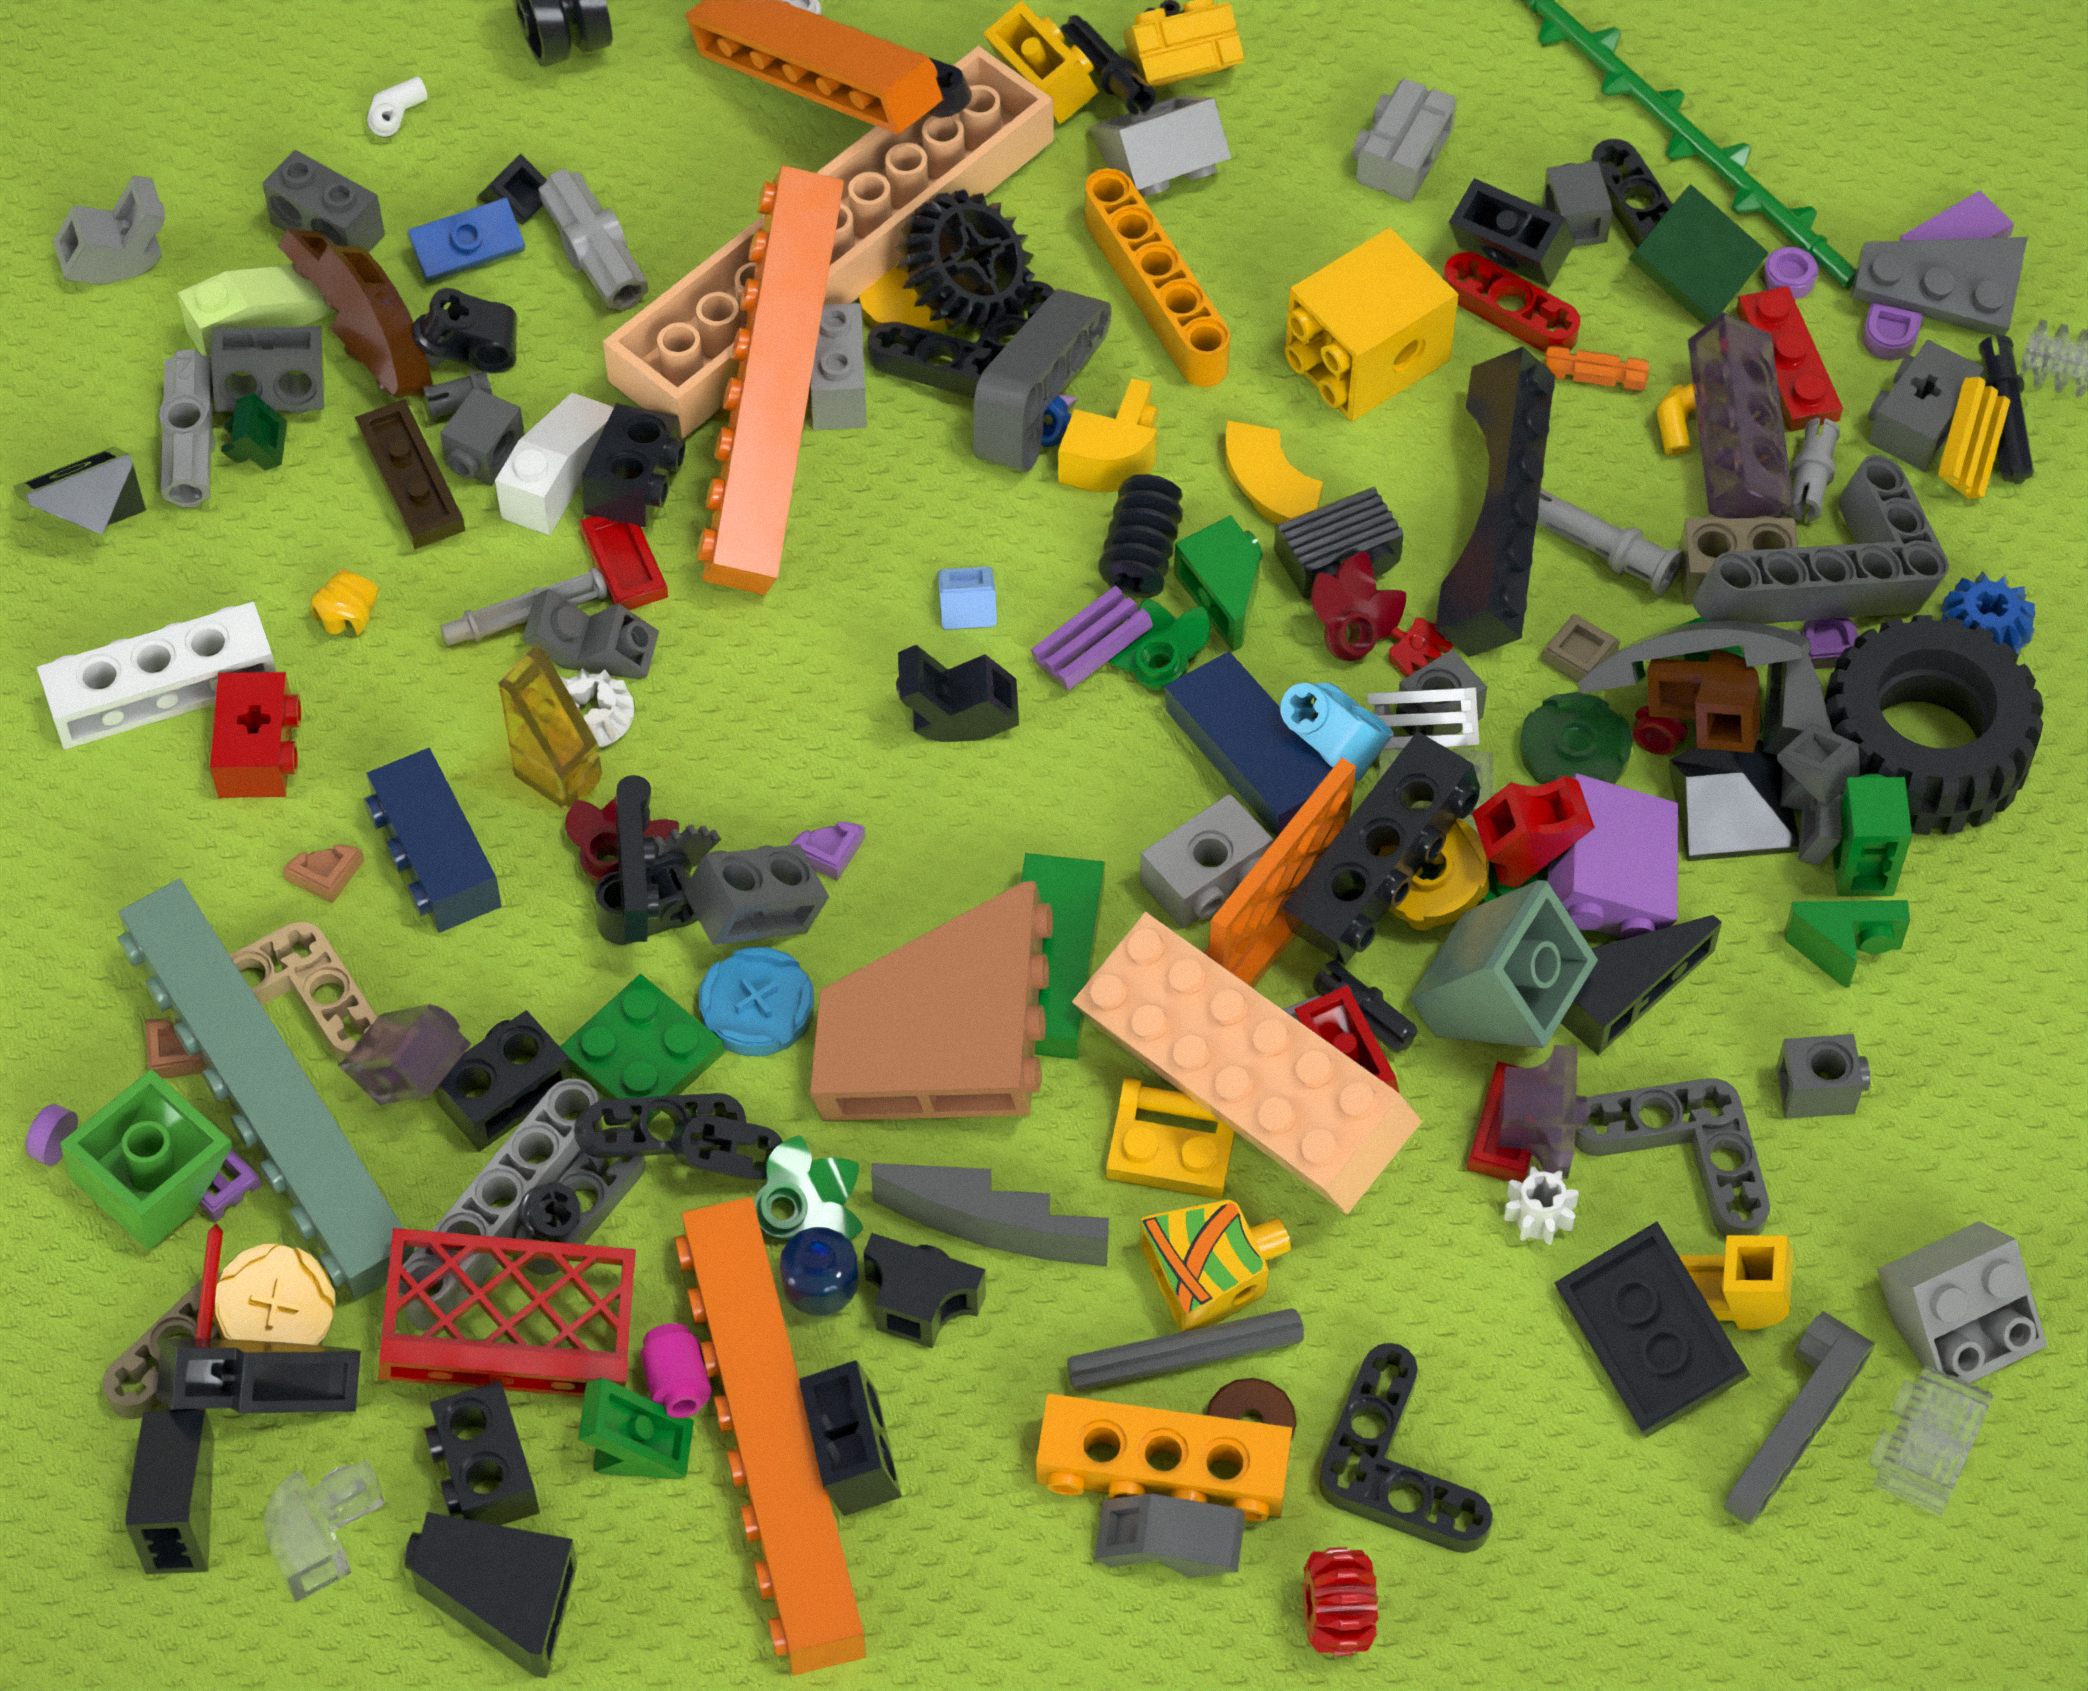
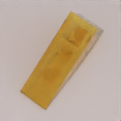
[498,645,602,811]

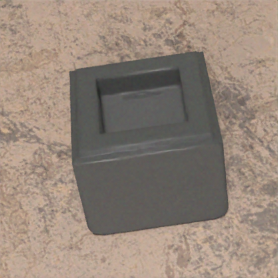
[1777,723,1860,805]

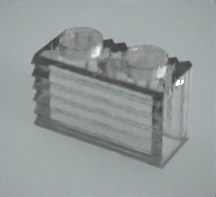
[1869,1365,1993,1517]

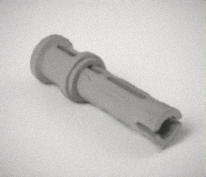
[1536,488,1684,595]

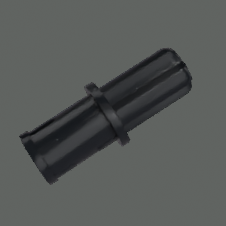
[1313,960,1418,1053]

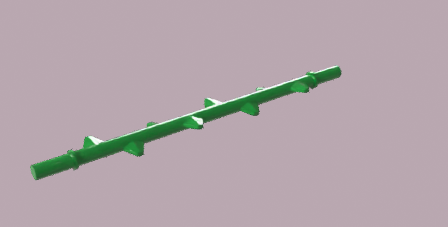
[1524,0,1856,289]

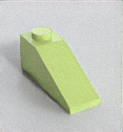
[177,265,335,357]

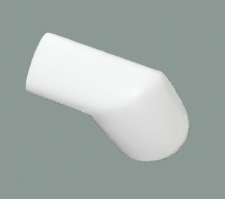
[367,76,428,136]

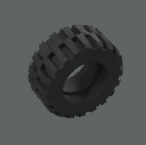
[1824,615,2044,835]

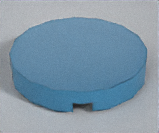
[699,947,814,1056]

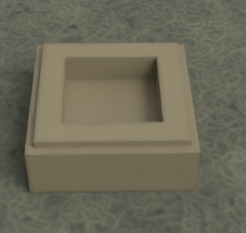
[1541,613,1620,683]

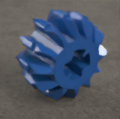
[1941,571,2036,655]

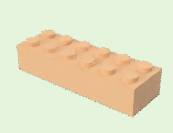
[1072,912,1422,1214]

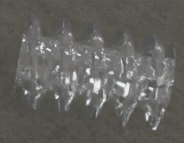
[2018,318,2088,398]

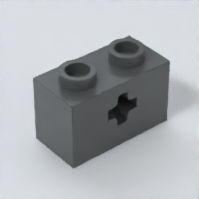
[1868,339,1985,472]

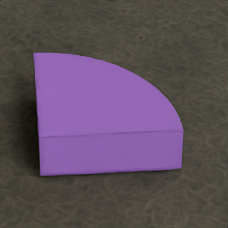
[789,822,865,880]

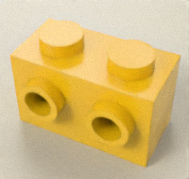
[983,0,1099,125]

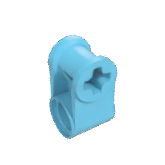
[1280,683,1393,781]

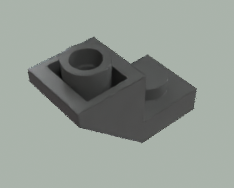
[522,589,659,679]
[1094,1493,1245,1578]

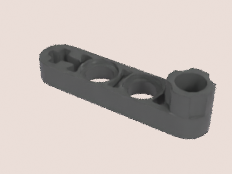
[1724,1311,1875,1526]

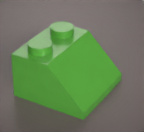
[60,1069,233,1251]

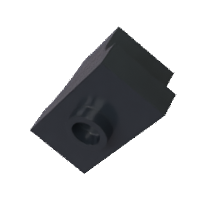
[863,1233,986,1348]

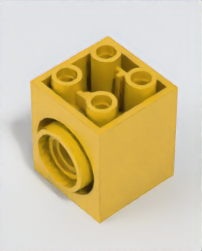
[1284,227,1459,422]

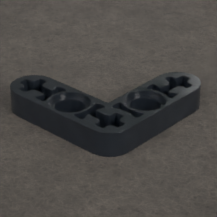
[867,281,1055,398]
[1319,1343,1493,1553]

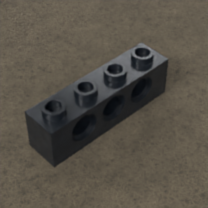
[1281,731,1481,966]

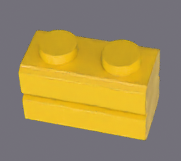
[1123,0,1244,88]

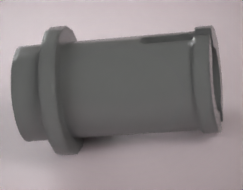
[423,369,493,420]

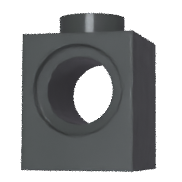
[1542,161,1612,247]
[440,387,525,486]
[1396,649,1487,736]
[1776,1034,1870,1119]

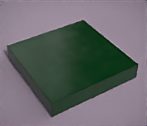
[1628,184,1769,327]

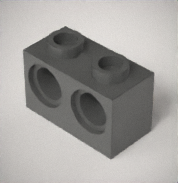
[262,150,385,252]
[211,326,324,413]
[683,844,829,945]

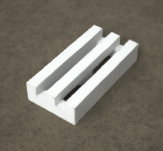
[1367,687,1479,749]

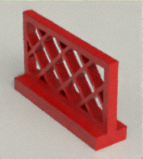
[378,1228,636,1397]

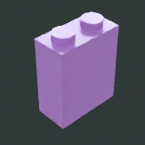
[1548,773,1678,940]

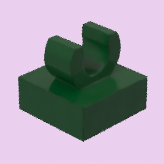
[221,393,287,471]

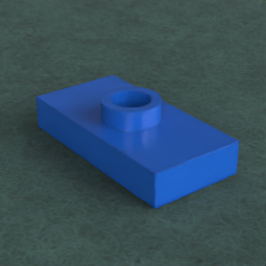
[407,198,525,283]

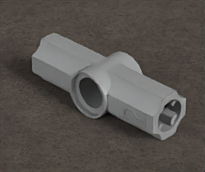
[539,168,648,312]
[159,350,216,508]

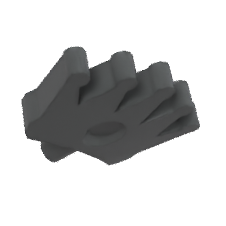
[654,825,721,874]

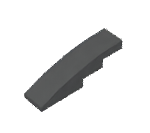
[1762,629,1841,865]
[871,1163,1109,1266]

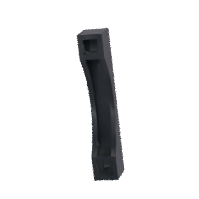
[1435,346,1555,657]

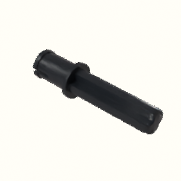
[1060,15,1156,115]
[1978,335,2034,484]

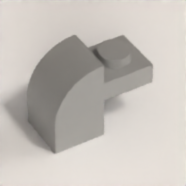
[53,175,165,284]

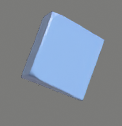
[938,566,997,630]

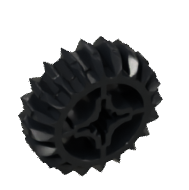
[895,189,1035,334]

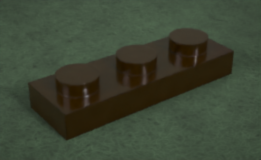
[355,399,466,549]

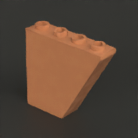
[810,881,1053,1121]

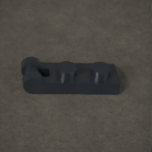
[615,775,659,943]

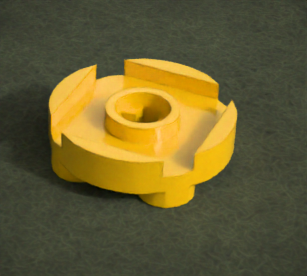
[1378,819,1490,930]

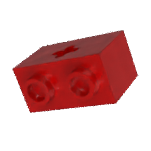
[210,672,301,798]

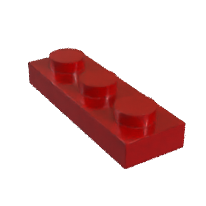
[1736,286,1843,432]

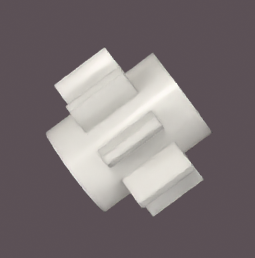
[1504,1166,1579,1245]

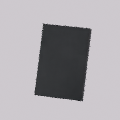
[1554,1221,1751,1438]

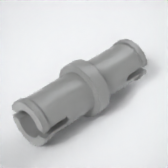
[1787,418,1840,521]

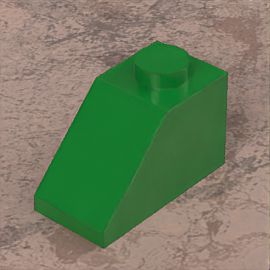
[1174,515,1263,652]

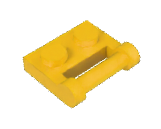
[1106,1077,1235,1199]

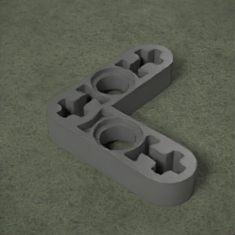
[1570,1078,1770,1238]

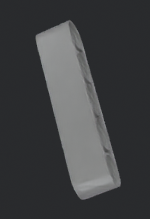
[399,1079,603,1330]

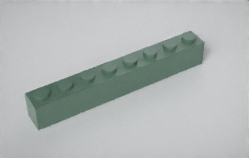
[117,878,415,1301]

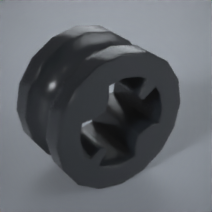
[519,1183,580,1238]

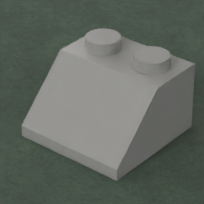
[1088,95,1231,196]

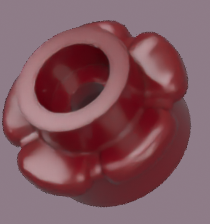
[1633,705,1687,755]

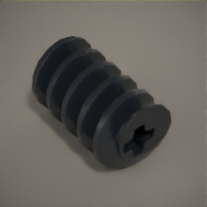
[1098,474,1183,598]

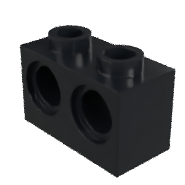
[582,403,686,528]
[431,1010,573,1152]
[799,1360,902,1516]
[424,1381,540,1526]

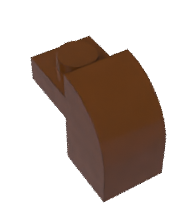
[1647,649,1760,753]

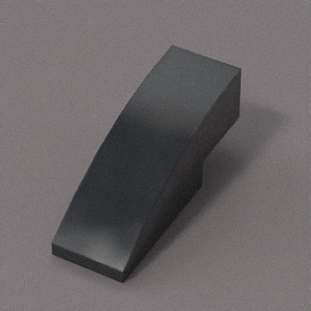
[156,1338,361,1413]

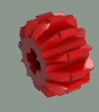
[1302,1547,1379,1656]

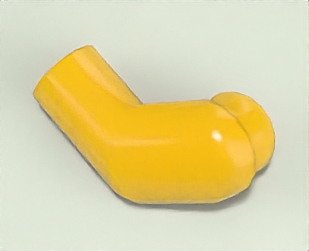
[1657,383,1706,455]

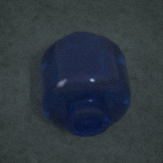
[780,1227,859,1316]

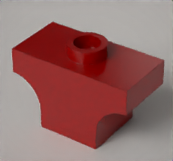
[1472,775,1595,888]

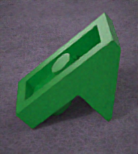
[1784,900,1910,988]
[578,1377,694,1479]

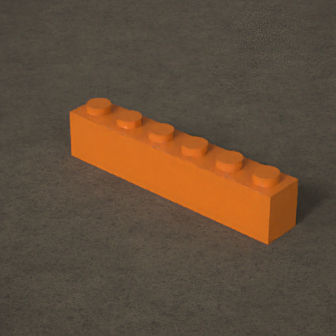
[685,0,943,135]

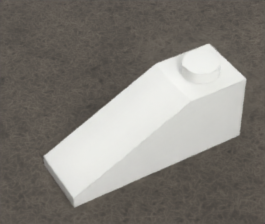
[495,393,614,536]

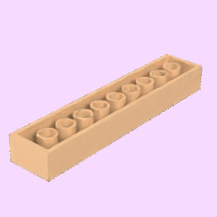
[602,45,1054,440]

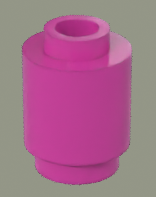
[640,1323,712,1418]

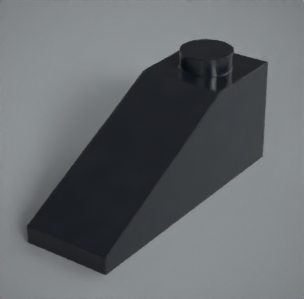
[1560,915,1722,1055]

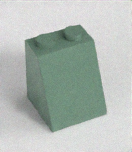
[1409,880,1598,1048]

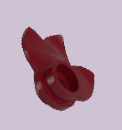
[1311,552,1407,661]
[565,797,680,882]

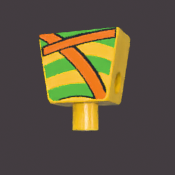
[1139,1200,1291,1332]

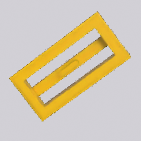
[1938,377,2010,499]

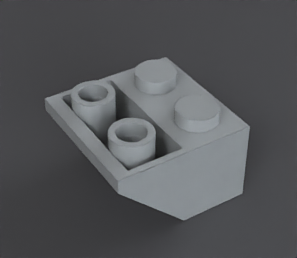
[1877,1221,2047,1395]

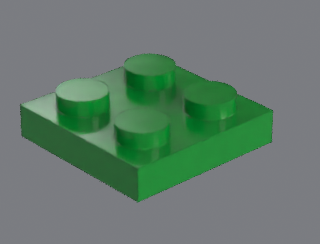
[560,973,725,1124]

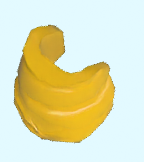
[310,569,378,636]

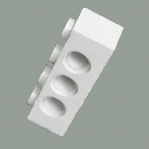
[37,601,276,750]

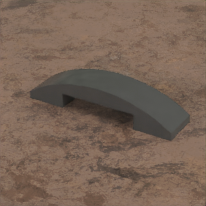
[1579,621,1812,693]

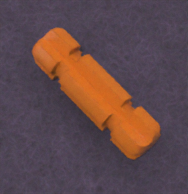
[1544,345,1649,391]

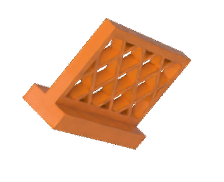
[1203,757,1356,989]

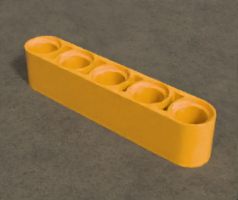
[1085,168,1230,387]

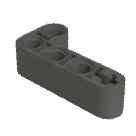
[973,288,1112,472]

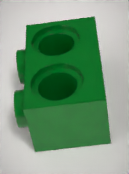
[1832,774,1912,896]

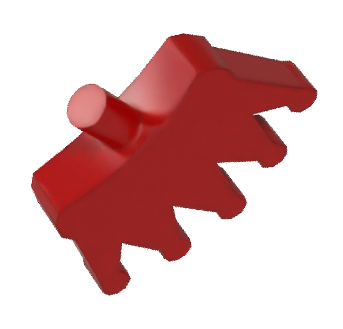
[1388,617,1453,678]

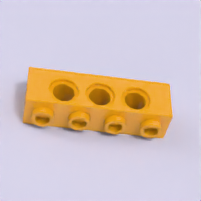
[1036,1393,1292,1522]

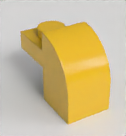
[1058,378,1159,492]
[1678,1235,1794,1330]

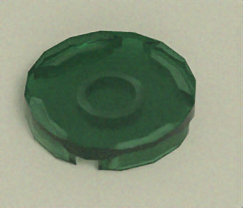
[1519,692,1633,785]

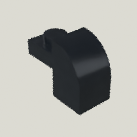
[896,645,1019,742]

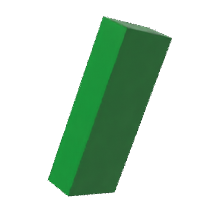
[1020,853,1105,1060]

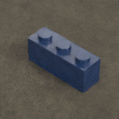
[363,747,502,933]

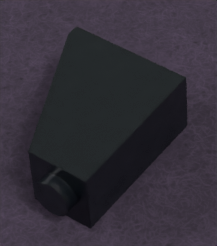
[125,1406,214,1575]
[405,1512,578,1679]

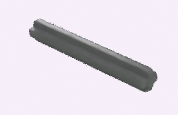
[1067,1308,1304,1391]

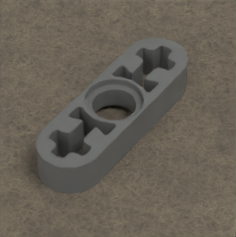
[516,1127,646,1275]

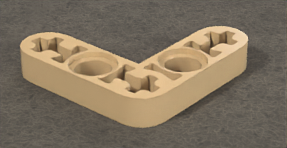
[173,922,383,1066]

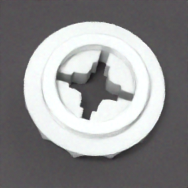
[544,668,634,749]

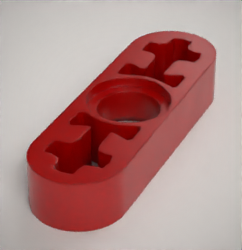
[1443,252,1581,353]

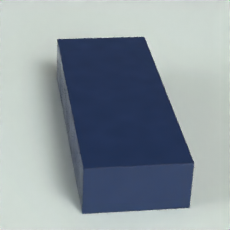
[1164,651,1333,837]

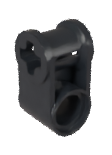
[411,288,517,373]
[595,852,698,945]

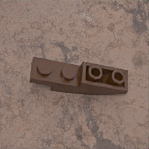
[278,229,433,398]

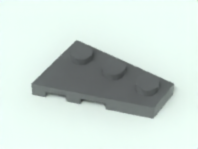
[1850,237,2028,336]

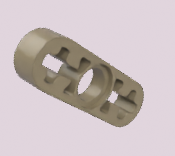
[103,1273,221,1419]

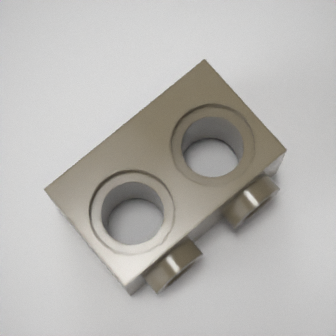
[1679,516,1798,604]

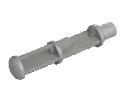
[440,568,607,646]

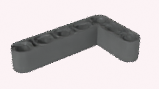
[1692,455,1949,624]

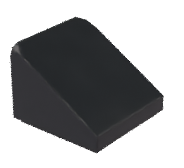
[477,153,547,226]

